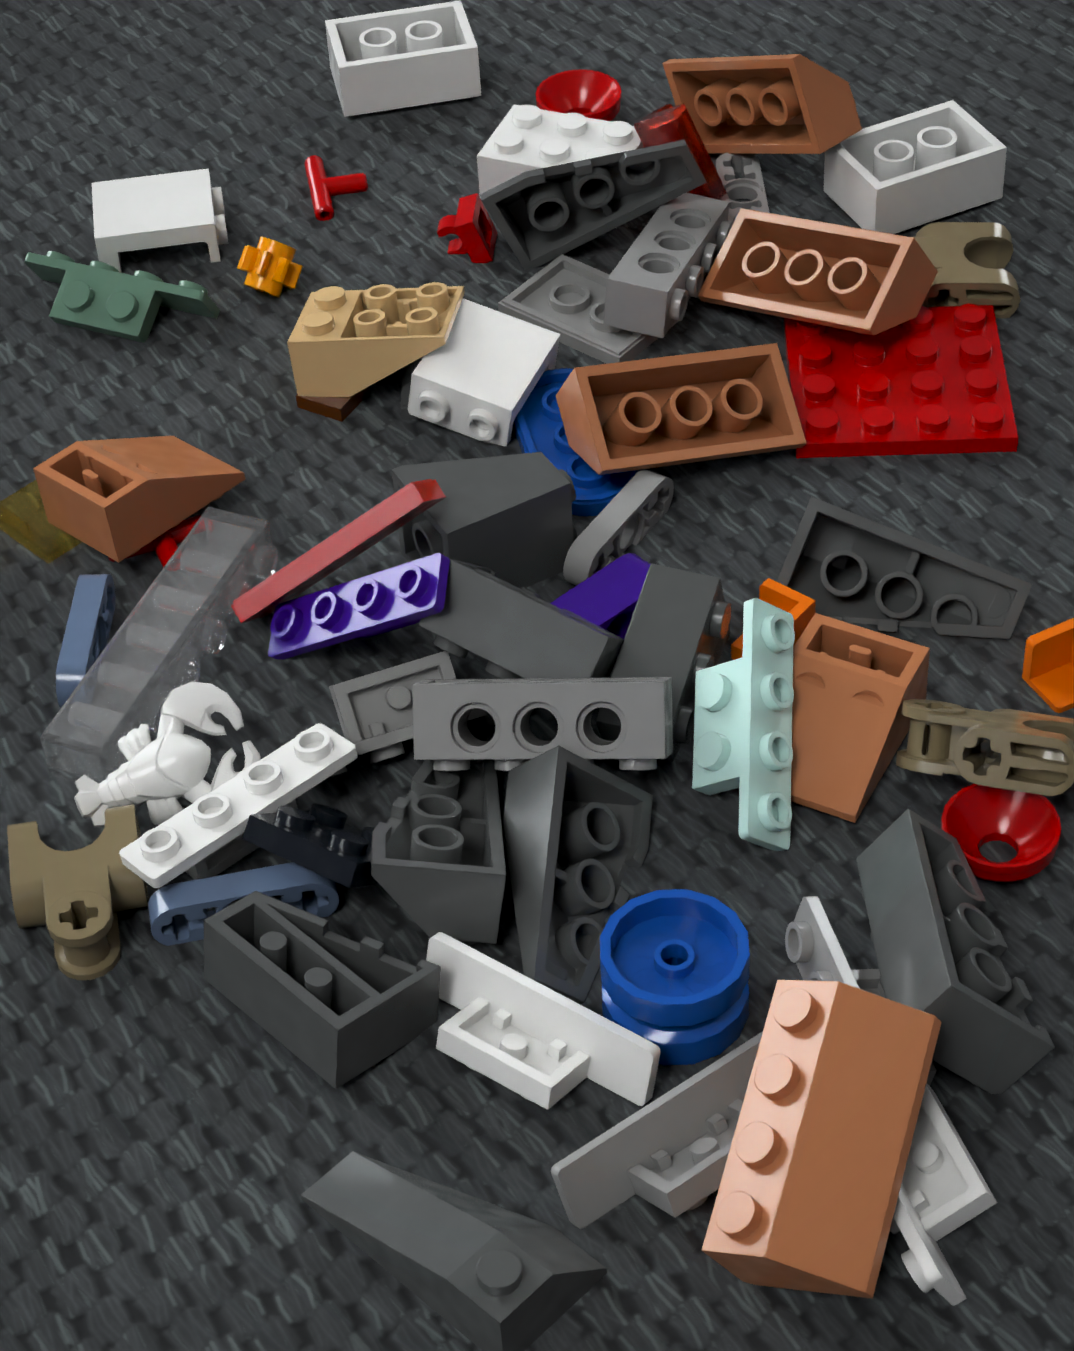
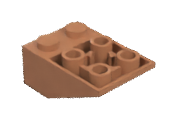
[33,436,246,563]
[791,613,930,823]

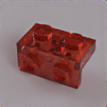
[633,103,727,199]

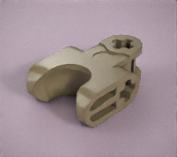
[913,222,1021,318]
[896,699,1074,796]
[7,804,149,980]

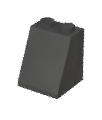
[392,452,578,589]

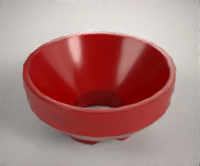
[535,69,622,122]
[941,784,1061,882]

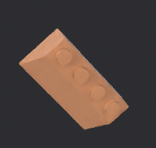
[662,54,862,154]
[698,208,938,335]
[555,343,806,475]
[701,980,942,1299]

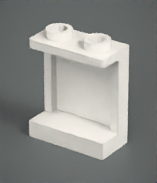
[92,168,228,273]
[408,299,560,447]

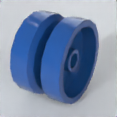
[600,889,750,1065]

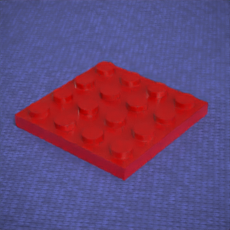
[783,304,1018,458]

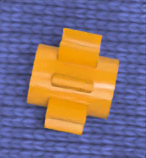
[237,236,303,298]

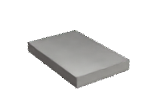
[498,254,679,364]

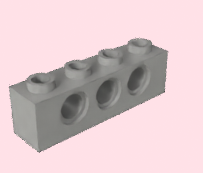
[603,193,733,338]
[412,677,673,771]

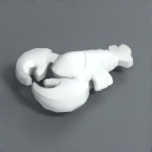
[74,682,261,828]

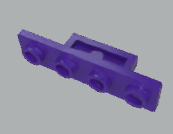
[268,553,450,660]

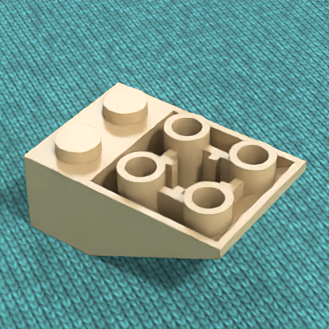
[287,282,465,397]

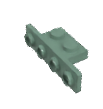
[24,251,220,343]

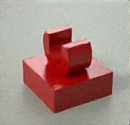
[437,193,497,263]

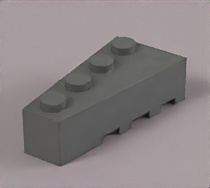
[856,809,1055,1094]

